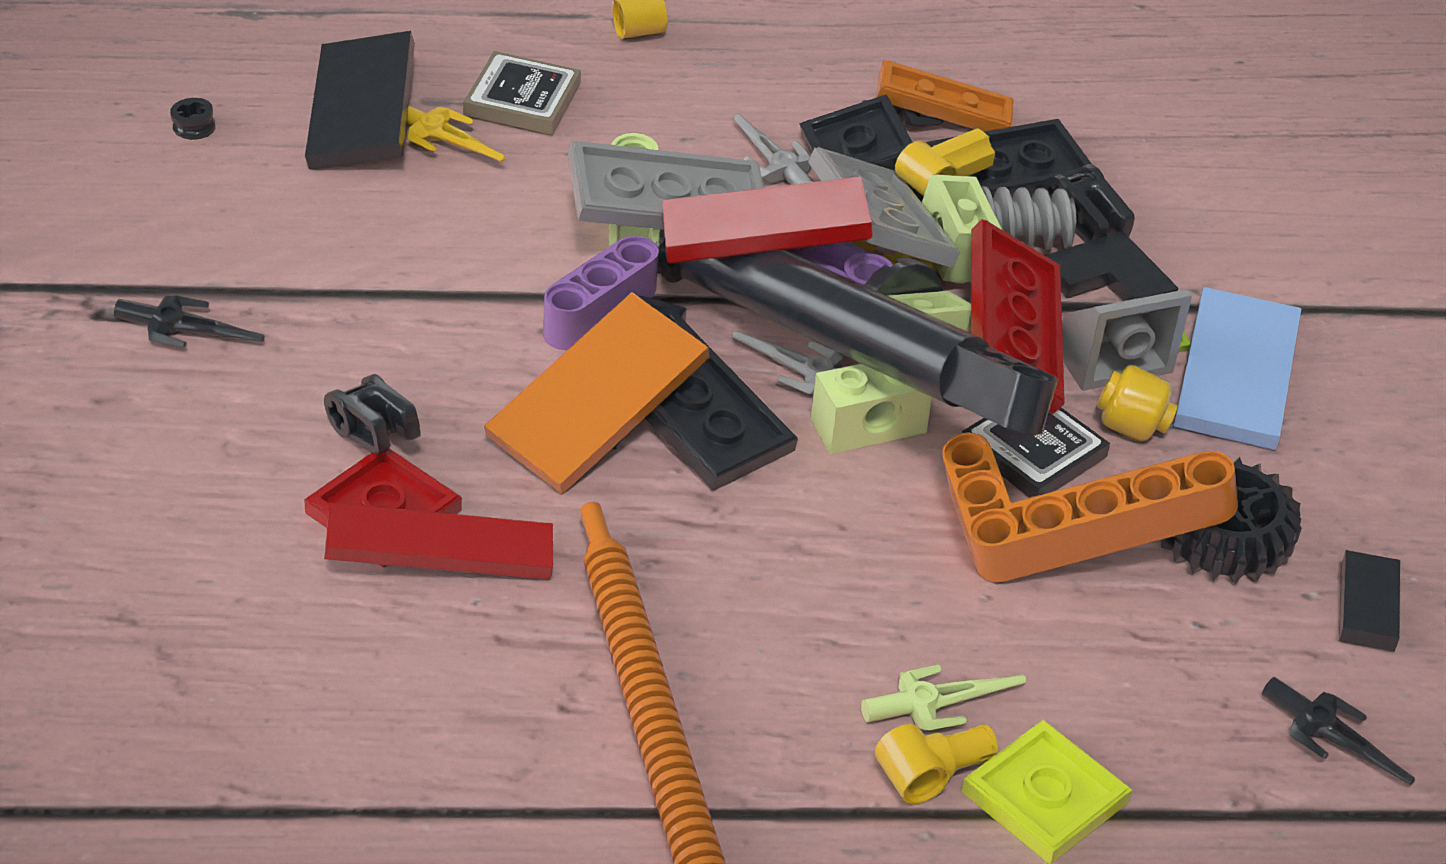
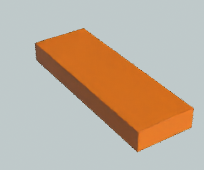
[876,60,1014,132]

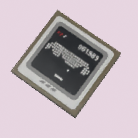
[463,51,581,135]

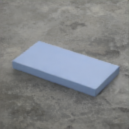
[1173,287,1301,450]

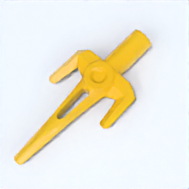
[406,105,506,162]

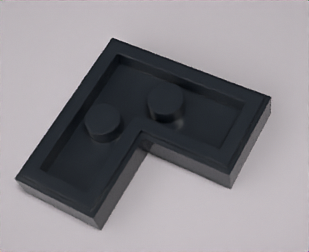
[1044,231,1179,301]

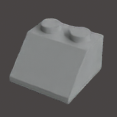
[1062,289,1192,391]

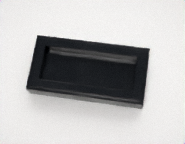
[1339,550,1400,652]

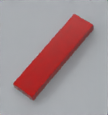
[324,502,553,580]

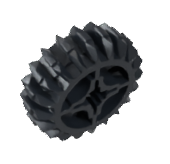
[1161,456,1302,584]

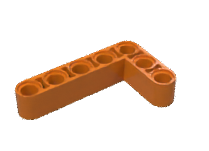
[942,433,1238,582]

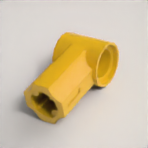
[895,128,995,197]

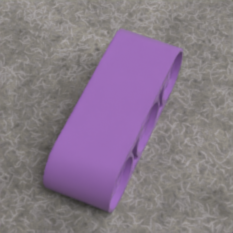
[543,236,659,350]

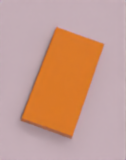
[484,292,710,494]

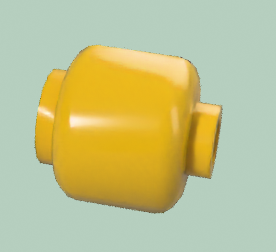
[1096,365,1178,442]

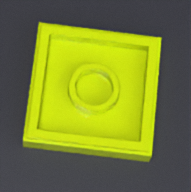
[961,720,1132,864]

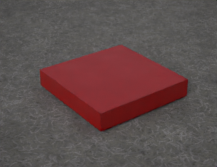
[304,448,462,568]

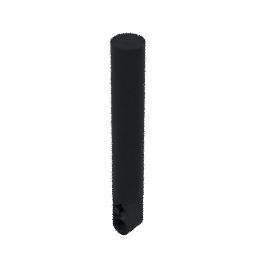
[675,250,1058,435]

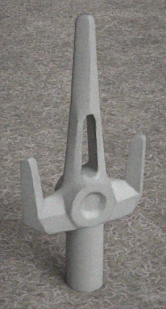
[734,113,814,185]
[732,331,843,394]

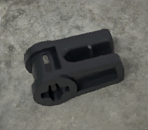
[1044,164,1135,242]
[324,374,421,455]

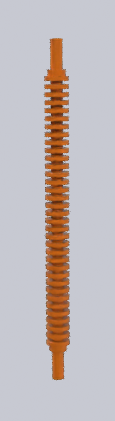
[580,502,726,864]

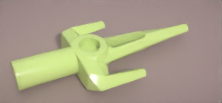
[861,664,1027,730]

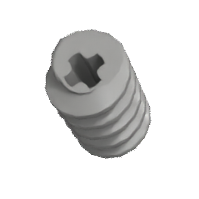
[981,187,1076,250]

